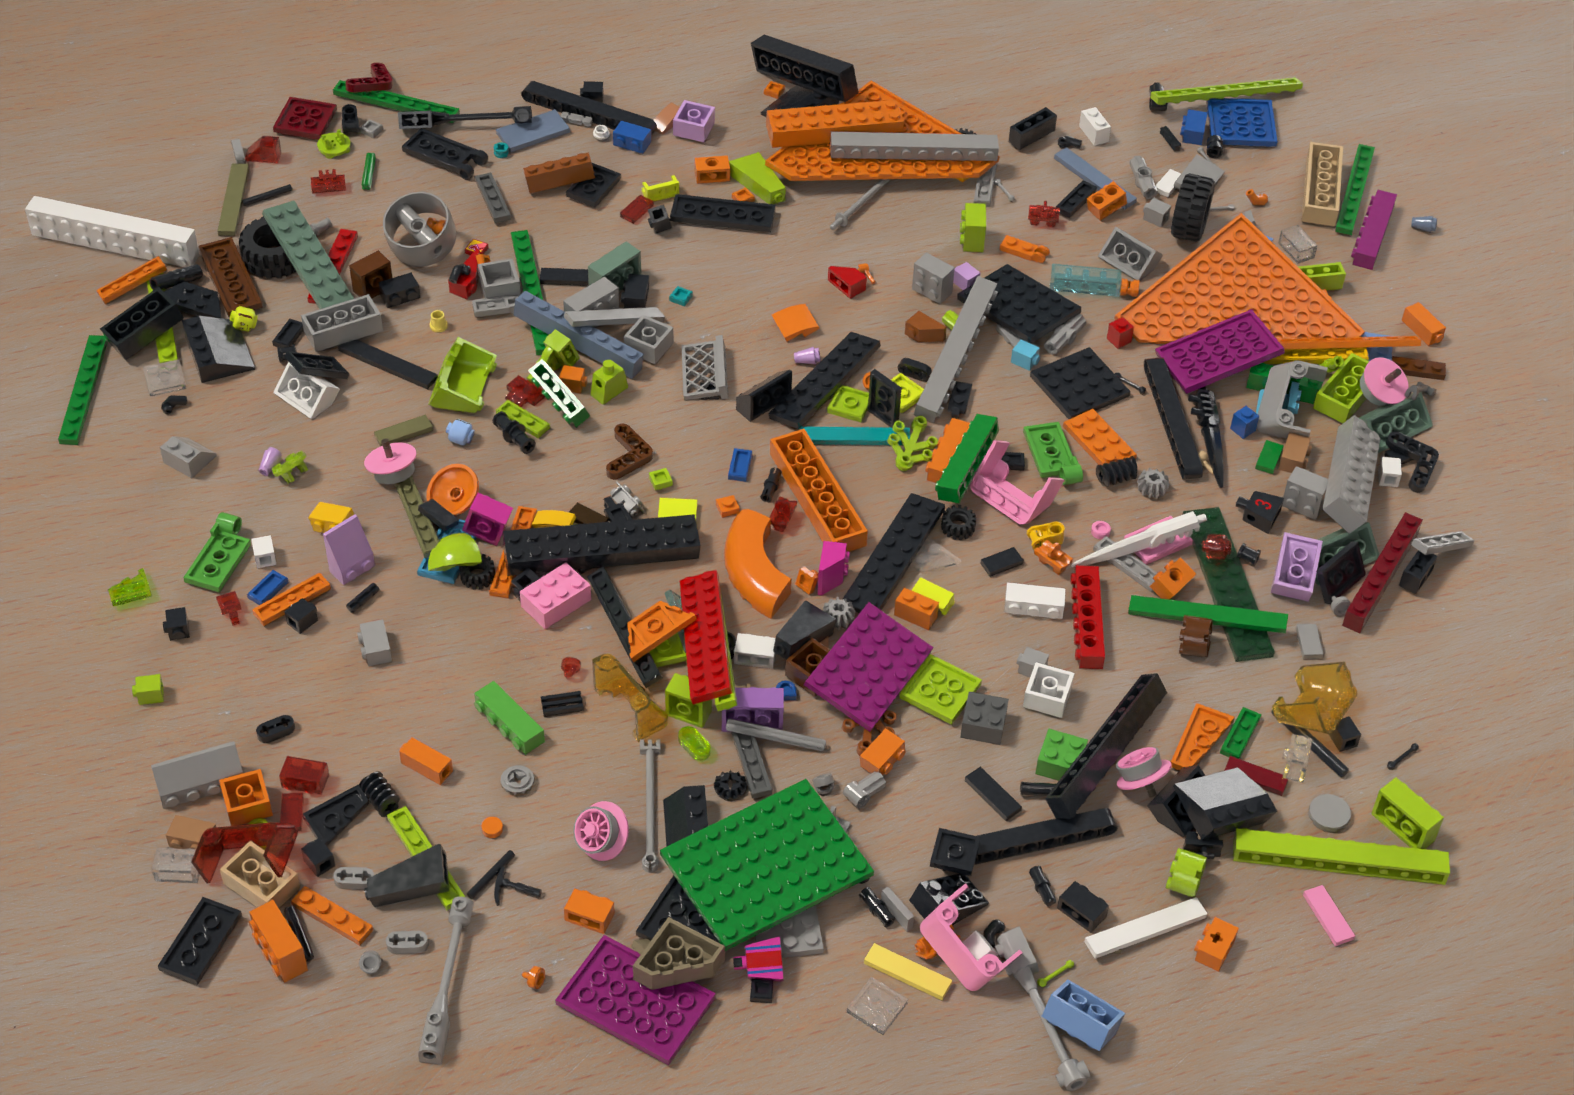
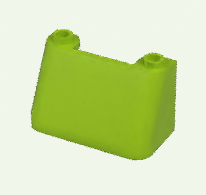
[428,337,497,413]

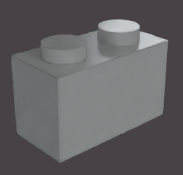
[357,619,392,666]

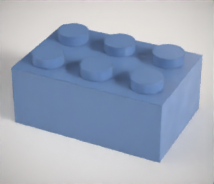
[1041,979,1125,1051]

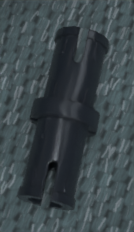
[760,467,782,502]
[859,887,896,927]

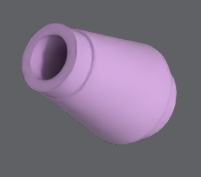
[794,347,821,364]
[258,447,282,476]

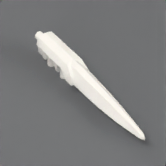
[1071,511,1207,567]

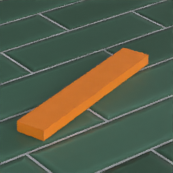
[489,506,537,599]

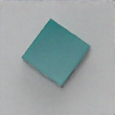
[669,286,693,307]

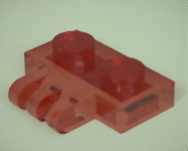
[311,169,346,194]
[505,375,545,407]

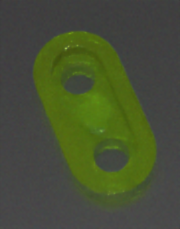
[678,726,711,761]

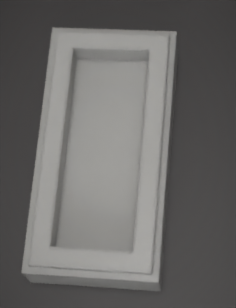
[1296,624,1323,659]
[881,887,914,932]

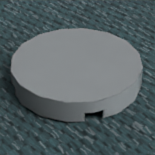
[1308,794,1351,832]

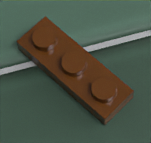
[1392,356,1446,380]

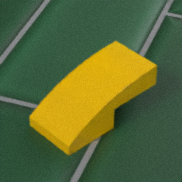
[532,510,576,528]

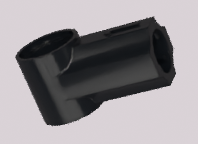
[1149,82,1168,111]

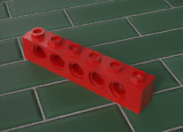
[1070,565,1105,669]

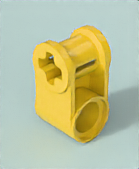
[1026,521,1065,550]

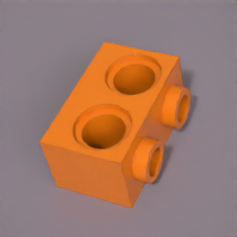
[1087,181,1127,221]

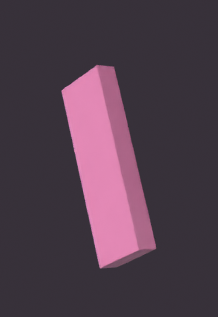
[1303,885,1355,946]

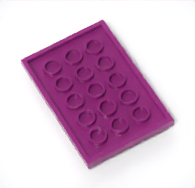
[1155,309,1285,394]
[804,602,934,732]
[555,935,716,1065]

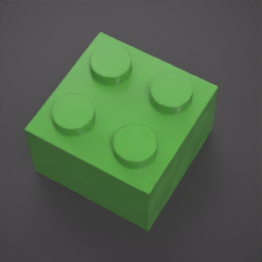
[1035,729,1088,781]

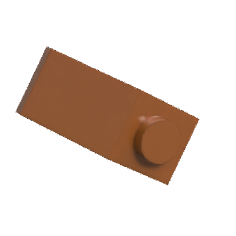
[905,311,947,342]

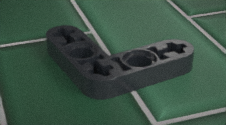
[1386,432,1439,493]

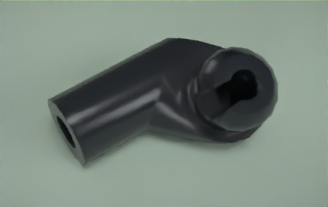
[449,264,471,284]

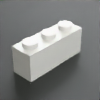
[1004,583,1065,619]

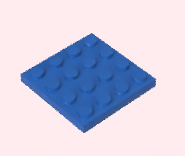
[1206,98,1278,147]

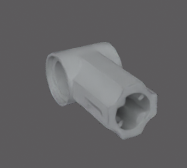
[843,771,886,808]

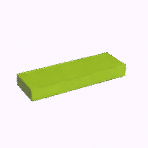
[496,400,550,439]

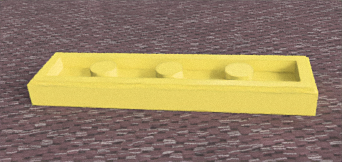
[864,943,952,1000]

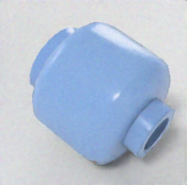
[446,419,475,446]

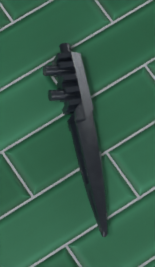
[1188,386,1224,488]

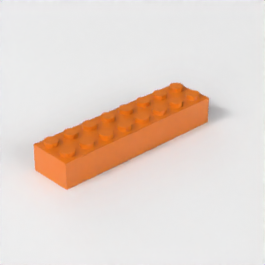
[766,100,904,148]
[770,429,868,552]

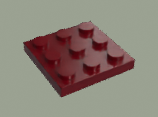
[273,97,337,140]

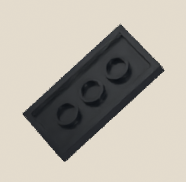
[158,897,242,985]

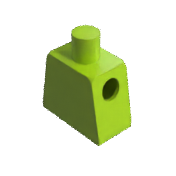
[591,360,628,405]

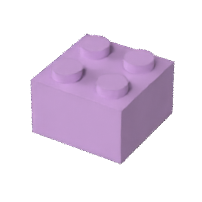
[673,100,715,142]

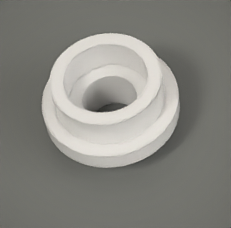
[593,125,610,140]

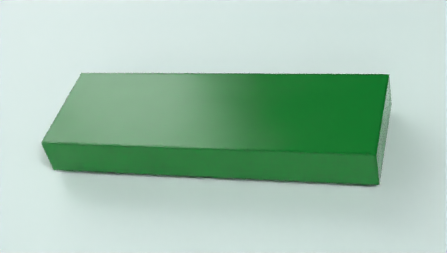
[1220,707,1262,759]

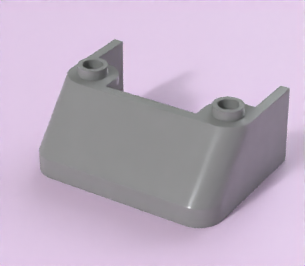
[1256,361,1328,439]

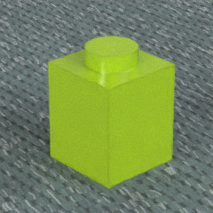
[132,674,164,705]

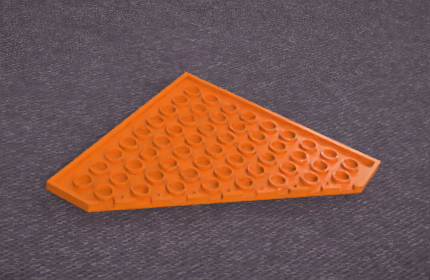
[765,81,1000,181]
[1114,213,1365,344]

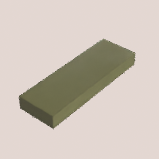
[374,414,433,447]

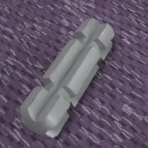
[561,112,593,127]

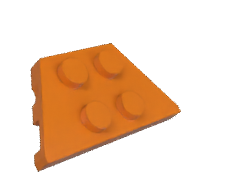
[627,601,697,662]

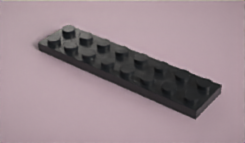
[768,332,881,429]
[842,493,945,613]

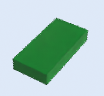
[1255,440,1284,474]

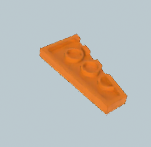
[1171,703,1235,770]

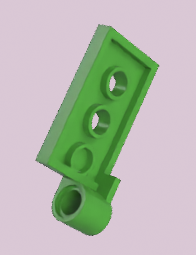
[1023,422,1083,485]
[183,512,251,593]

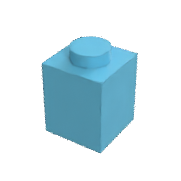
[1011,340,1040,371]

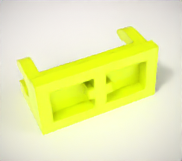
[642,175,679,203]
[912,577,955,615]

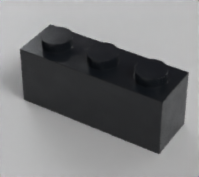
[1008,107,1057,150]

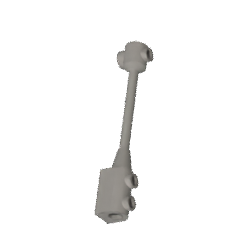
[418,897,474,1065]
[995,926,1091,1091]

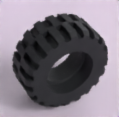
[1171,173,1215,242]
[238,217,297,279]

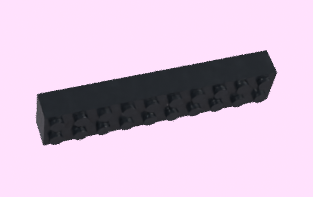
[503,514,701,576]

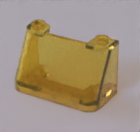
[592,654,668,742]

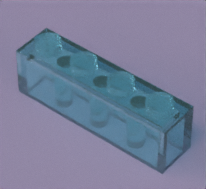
[1050,264,1121,297]

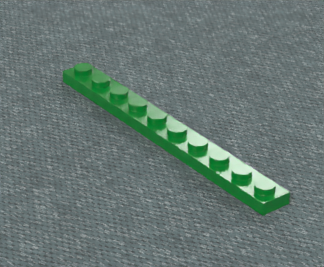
[511,230,549,356]

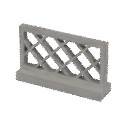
[681,335,728,400]

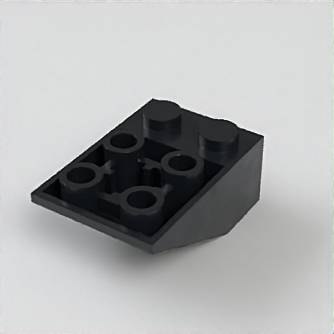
[909,874,989,925]

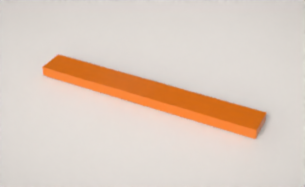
[1277,336,1421,349]

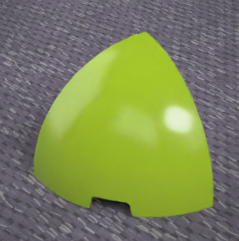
[428,533,482,571]

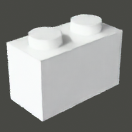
[1079,107,1111,146]
[734,633,776,669]

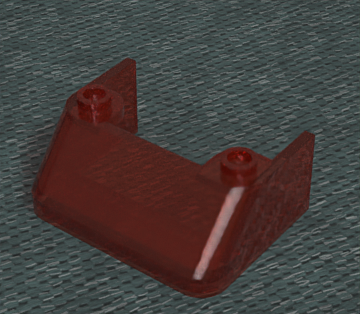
[191,822,298,884]

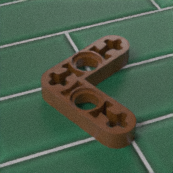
[606,423,653,480]

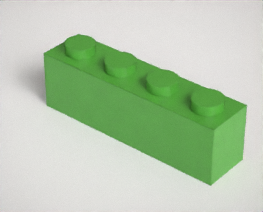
[474,681,545,755]

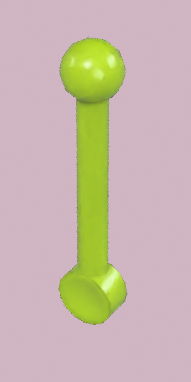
[1037,960,1074,987]

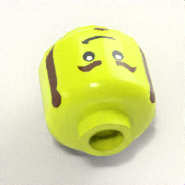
[230,306,258,332]

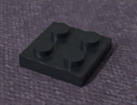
[930,828,981,876]

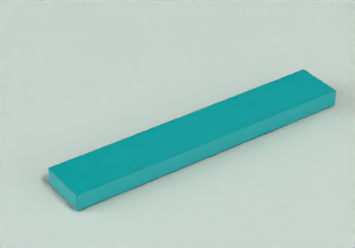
[800,426,910,445]

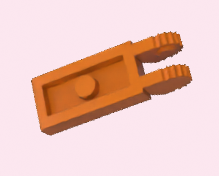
[999,235,1050,263]

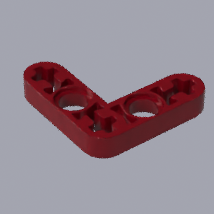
[346,62,392,92]

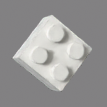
[1023,663,1075,718]

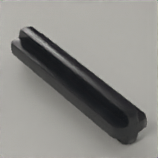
[284,905,314,962]

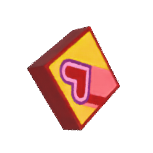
[465,239,489,255]

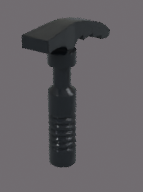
[494,867,542,906]

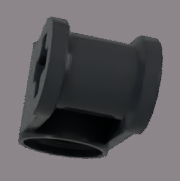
[342,104,360,134]

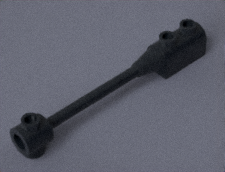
[398,106,532,129]

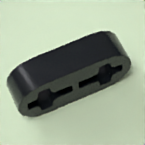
[897,358,932,382]
[256,715,295,743]

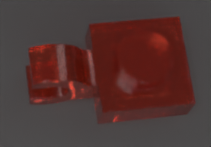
[216,591,241,626]

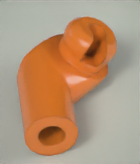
[1246,189,1268,206]

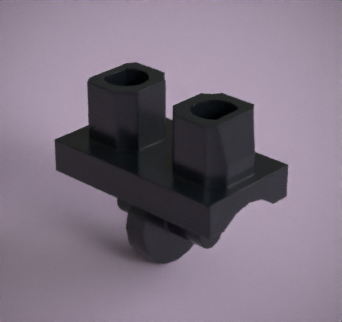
[1182,831,1224,862]

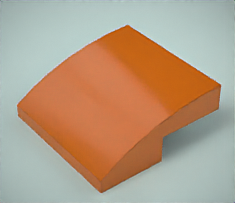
[772,304,820,342]

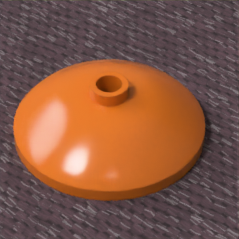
[426,464,479,516]

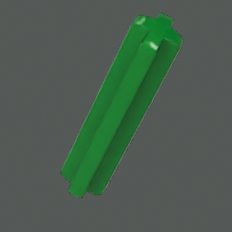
[361,153,376,190]

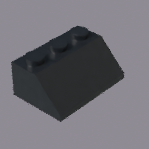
[736,369,792,422]
[1147,765,1206,837]
[663,785,708,847]

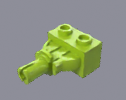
[527,329,580,386]

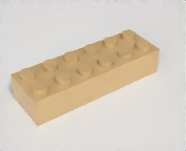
[1301,142,1343,226]

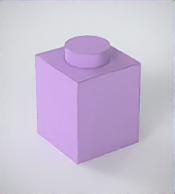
[953,262,981,290]

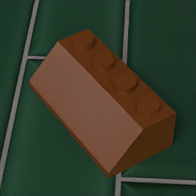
[523,152,595,194]

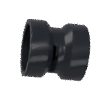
[1206,135,1223,158]

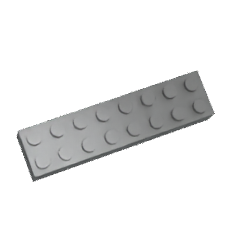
[1323,415,1380,534]

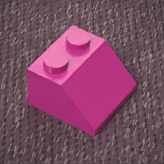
[818,541,850,596]

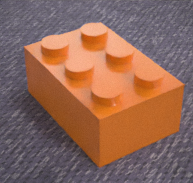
[248,900,308,983]

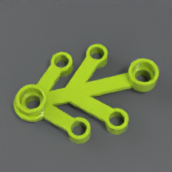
[887,416,938,471]

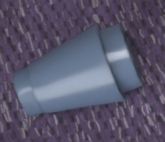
[1411,216,1437,233]

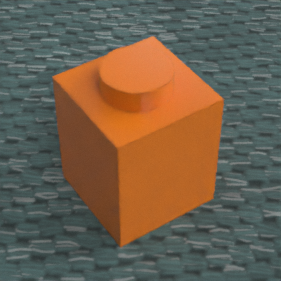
[559,365,588,394]

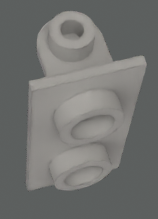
[610,481,645,517]

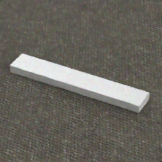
[1084,897,1207,959]

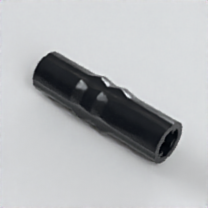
[149,264,203,290]

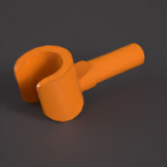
[858,263,876,284]

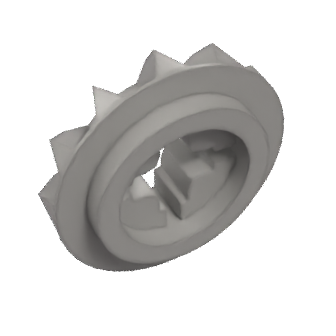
[501,765,534,795]

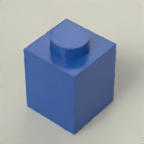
[1230,406,1259,439]

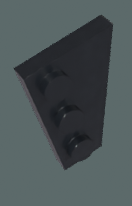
[302,785,369,846]

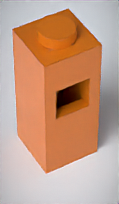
[1402,302,1446,346]
[399,737,453,785]

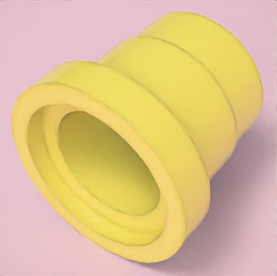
[430,310,448,333]

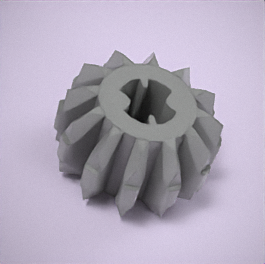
[1137,468,1169,499]
[823,597,855,630]

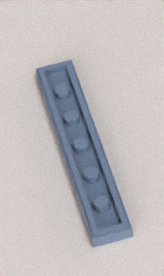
[1054,147,1137,210]

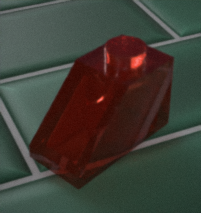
[245,136,282,163]

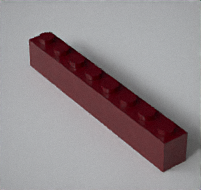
[1342,512,1423,634]

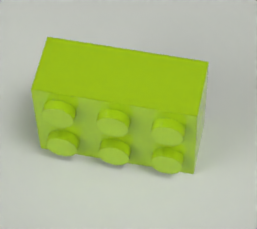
[1371,777,1444,849]

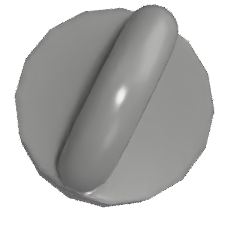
[1331,596,1351,616]
[812,773,834,795]
[359,950,381,974]

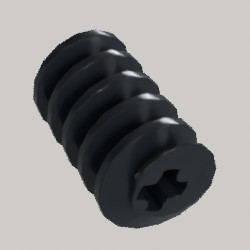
[1096,456,1137,487]
[359,771,400,817]

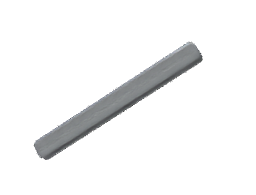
[726,719,826,751]

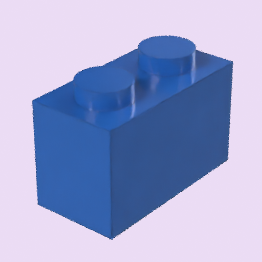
[1180,109,1208,145]
[613,121,651,154]

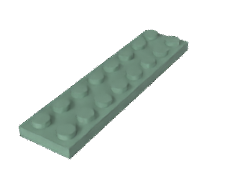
[262,201,354,309]

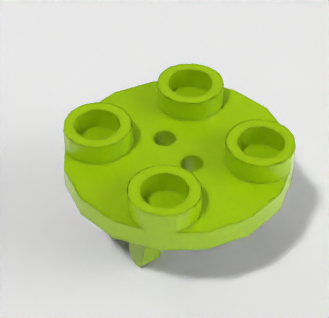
[317,129,351,159]
[271,450,308,484]

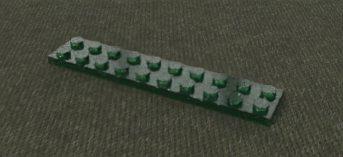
[1182,507,1275,662]

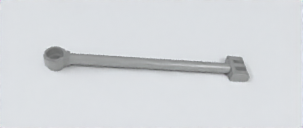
[640,739,661,873]

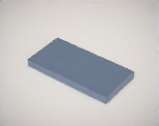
[496,110,570,153]

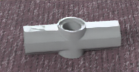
[1129,156,1158,199]
[1044,314,1086,355]

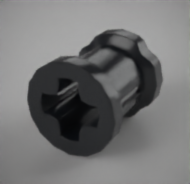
[277,344,297,363]
[1236,543,1261,566]

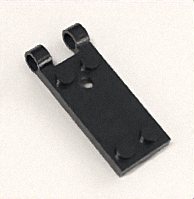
[402,128,488,180]

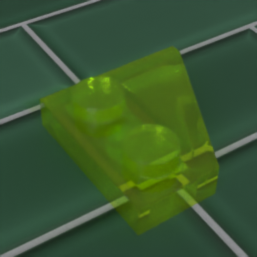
[108,568,152,607]

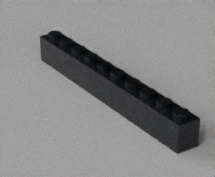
[1045,673,1167,819]

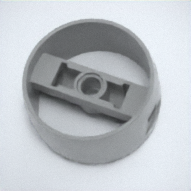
[383,192,456,267]

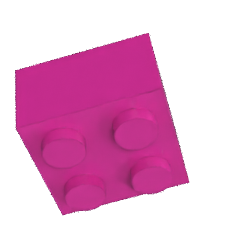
[462,493,513,546]

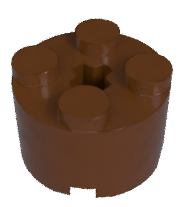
[1179,615,1213,657]

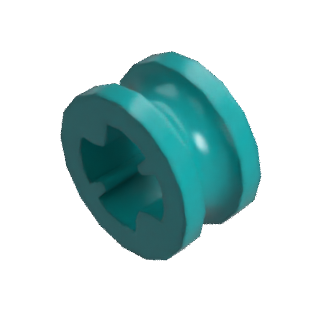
[493,142,509,158]

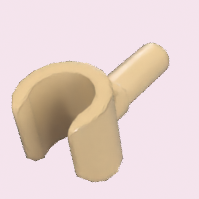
[1198,451,1213,475]

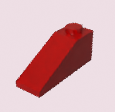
[448,249,480,299]

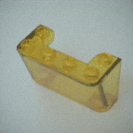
[1272,662,1357,734]

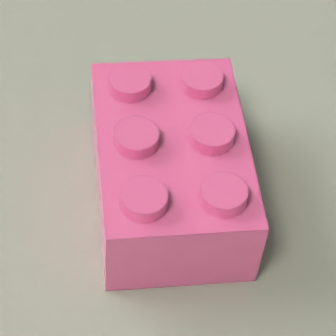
[520,563,591,629]

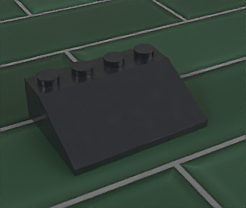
[761,85,839,118]
[181,316,255,383]
[1173,768,1277,840]

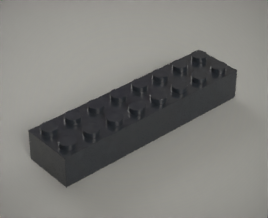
[751,34,859,102]

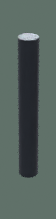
[242,184,292,206]
[466,850,515,899]

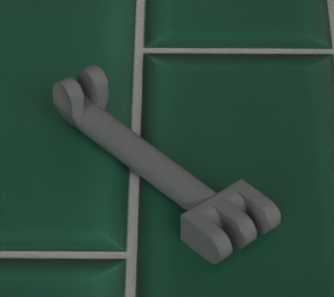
[1404,382,1437,401]

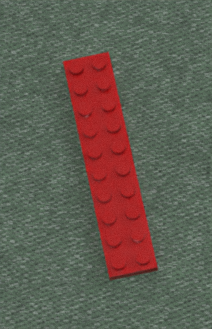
[679,570,732,705]

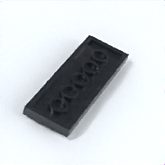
[670,194,776,232]

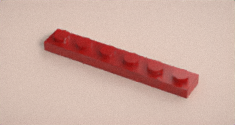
[307,229,358,304]

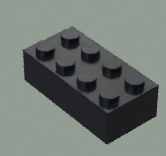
[100,287,184,360]

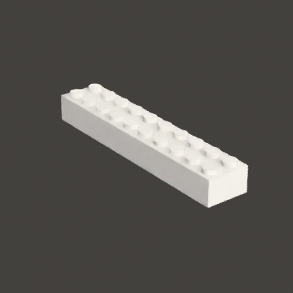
[25,196,200,267]

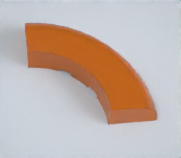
[724,509,792,619]

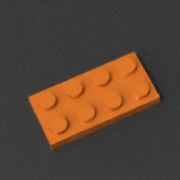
[1063,409,1137,465]

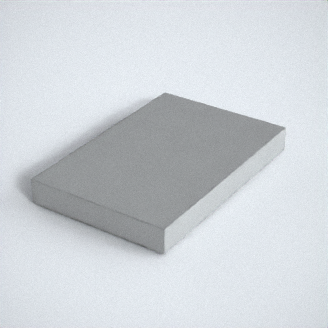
[1174,154,1225,189]

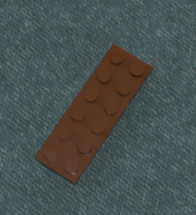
[198,237,263,317]

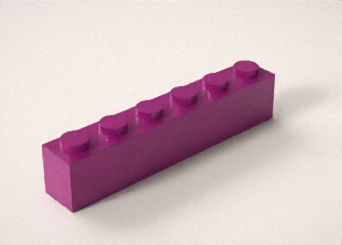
[1351,189,1397,270]

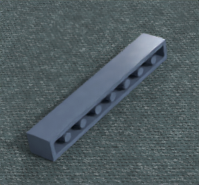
[514,291,644,379]

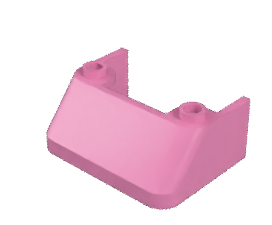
[970,440,1065,524]
[920,883,1023,991]

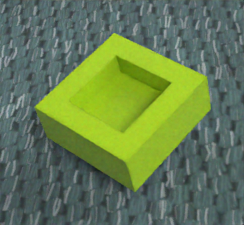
[649,468,673,490]

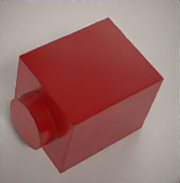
[1107,317,1134,349]

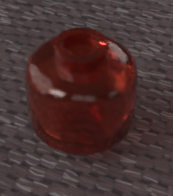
[1202,534,1232,559]

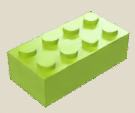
[1313,353,1369,423]

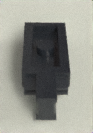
[948,381,972,419]
[603,496,633,522]

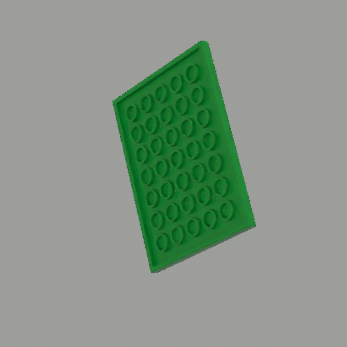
[660,779,874,951]

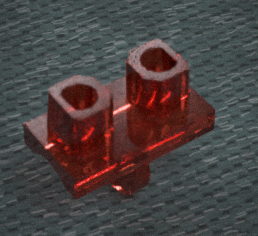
[1028,201,1060,227]
[769,496,797,532]

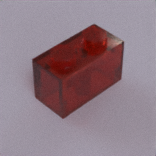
[279,756,329,795]

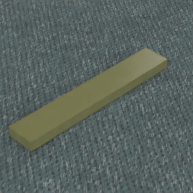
[218,164,249,236]
[395,475,439,558]

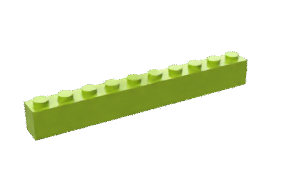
[1233,828,1450,885]

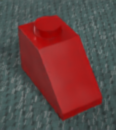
[828,266,867,299]

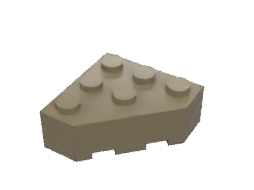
[633,917,725,990]

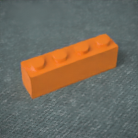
[925,418,970,483]

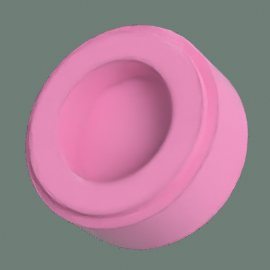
[1091,521,1111,539]

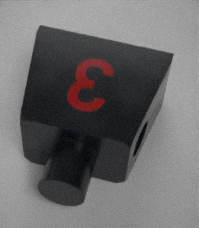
[1236,491,1284,534]

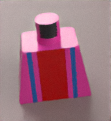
[733,937,784,982]

